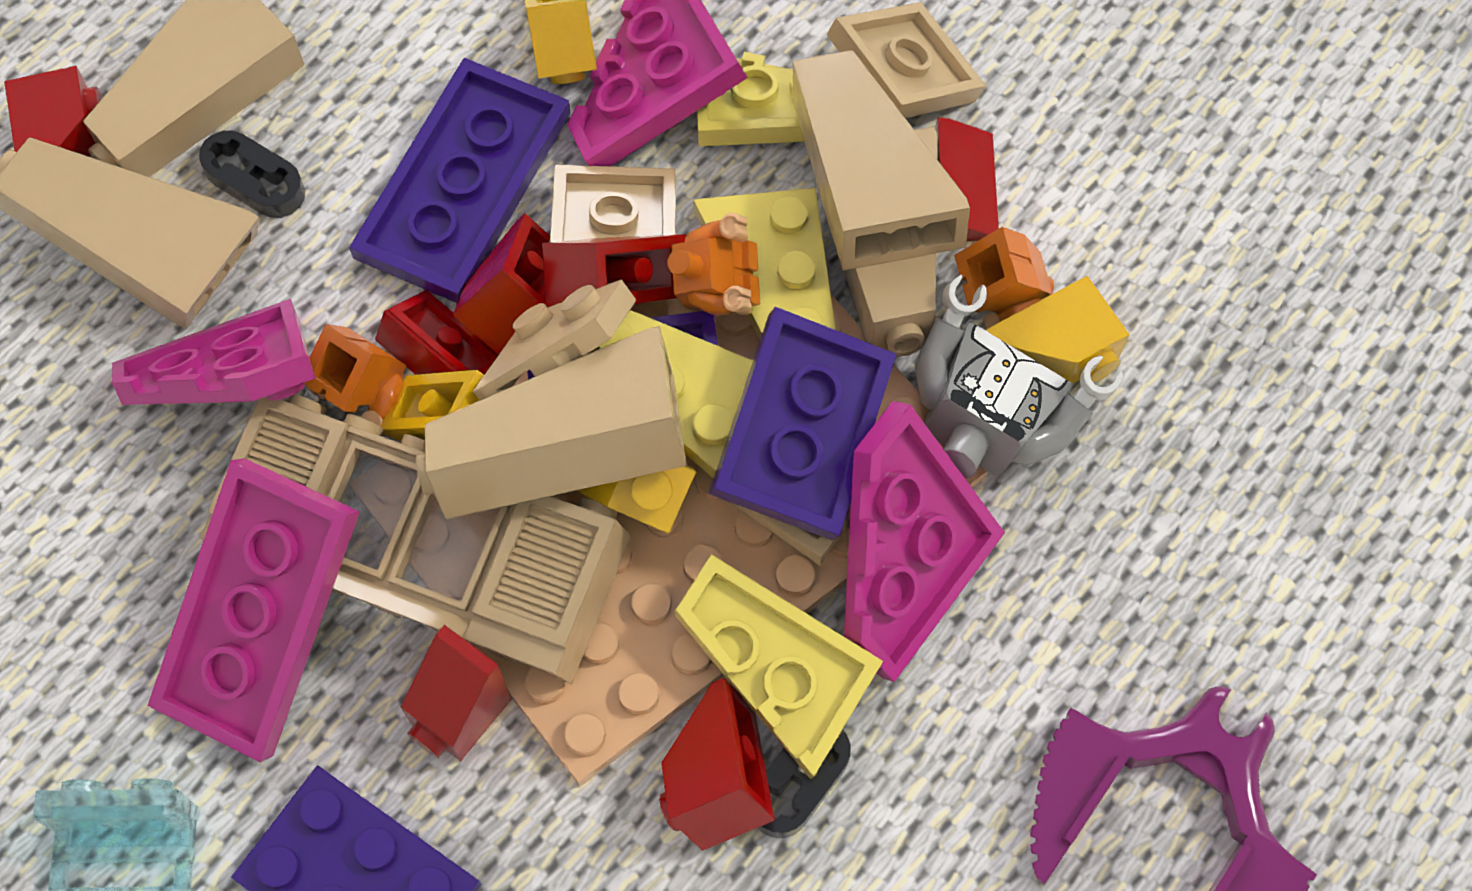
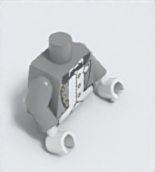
[915,275,1123,478]

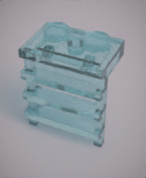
[33,779,200,891]

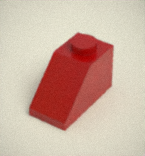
[4,66,102,157]
[452,213,550,355]
[542,234,687,307]
[401,624,512,762]
[660,677,775,851]

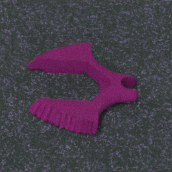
[1030,686,1317,891]

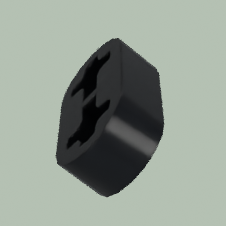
[199,130,305,218]
[758,729,851,838]

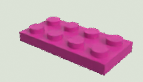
[147,458,360,762]

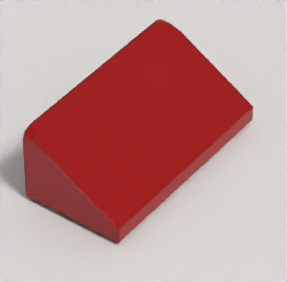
[935,118,999,241]
[375,290,498,375]

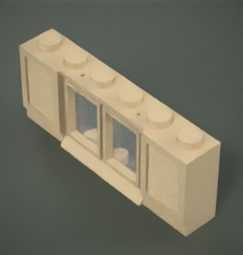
[199,394,631,684]

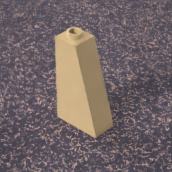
[83,0,305,177]
[793,50,970,270]
[817,126,938,356]
[0,137,259,329]
[416,326,687,519]

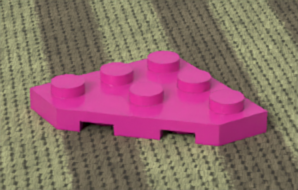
[567,0,748,166]
[112,299,315,405]
[844,401,1005,682]

